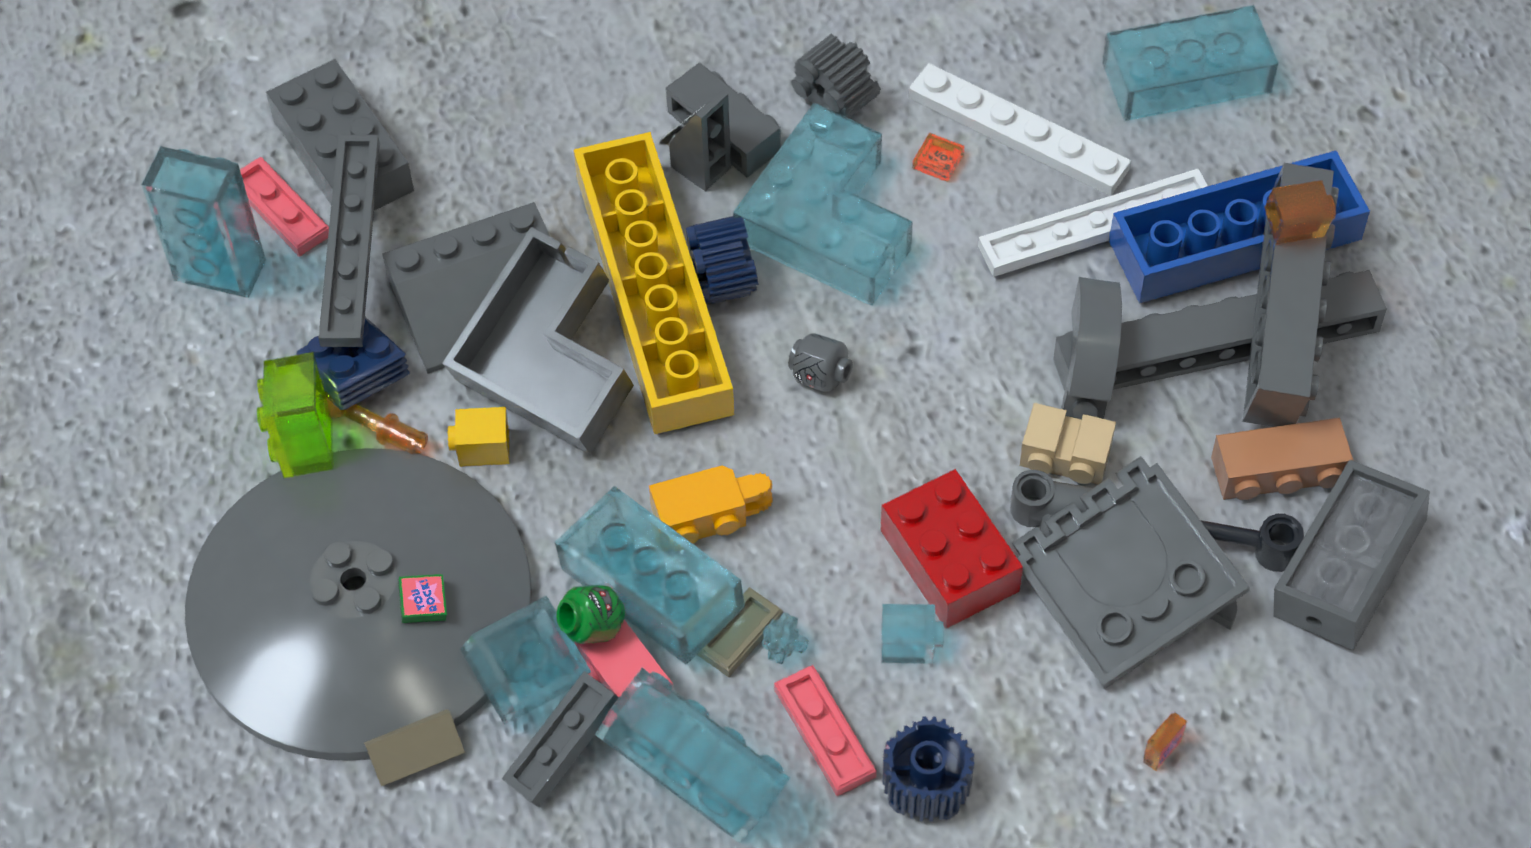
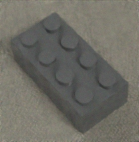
[266,59,414,211]

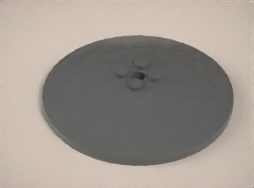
[185,448,532,761]

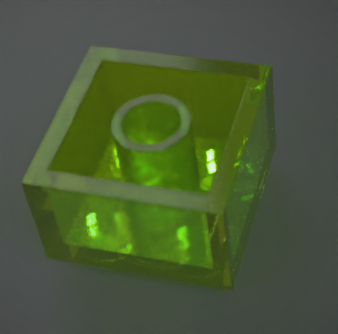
[257,352,334,478]

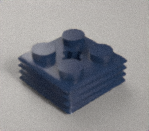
[296,317,410,410]

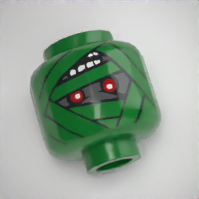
[556,585,625,644]

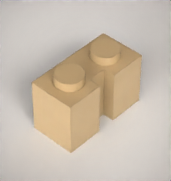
[1019,403,1116,484]

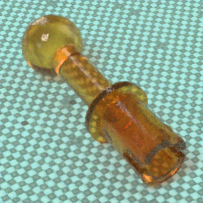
[317,390,428,455]

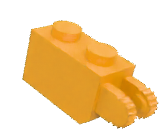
[649,465,773,549]

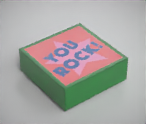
[398,574,447,623]

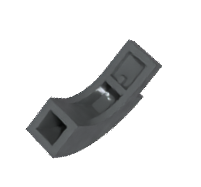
[1061,277,1122,420]

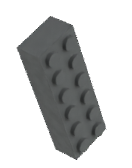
[1242,163,1339,427]

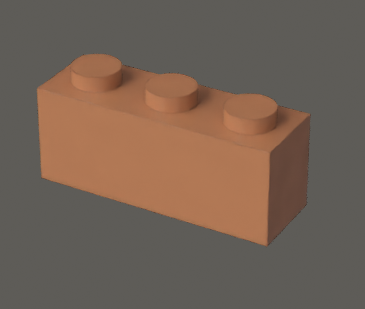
[1211,418,1353,500]

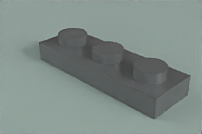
[502,671,622,807]

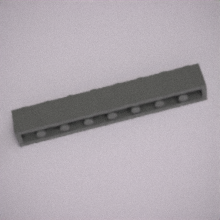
[1053,270,1387,391]

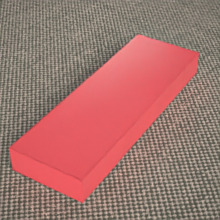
[229,156,329,257]
[774,665,877,797]

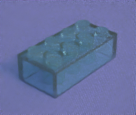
[1102,5,1279,121]
[141,146,266,298]
[555,486,745,665]
[595,668,790,843]

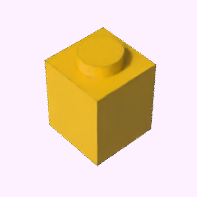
[448,407,510,467]

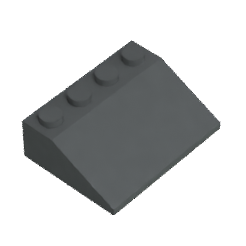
[382,202,550,374]

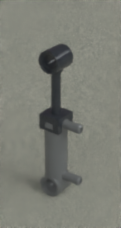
[1010,470,1304,572]

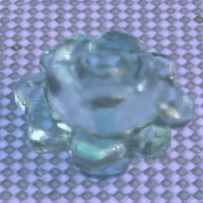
[762,612,808,664]

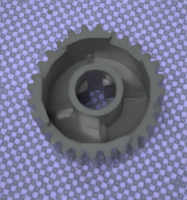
[791,33,881,127]

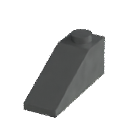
[669,90,731,191]

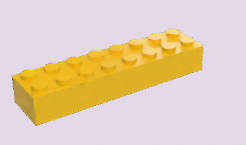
[573,132,734,435]

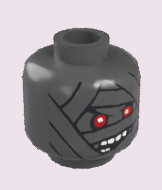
[788,333,853,392]

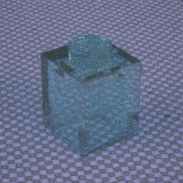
[881,604,944,664]

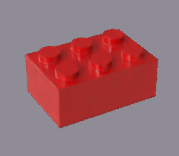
[880,469,1023,629]

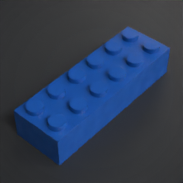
[1109,150,1370,304]

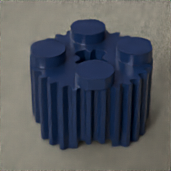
[685,216,759,305]
[882,716,975,822]

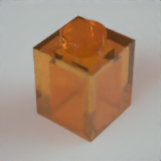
[1265,180,1336,245]

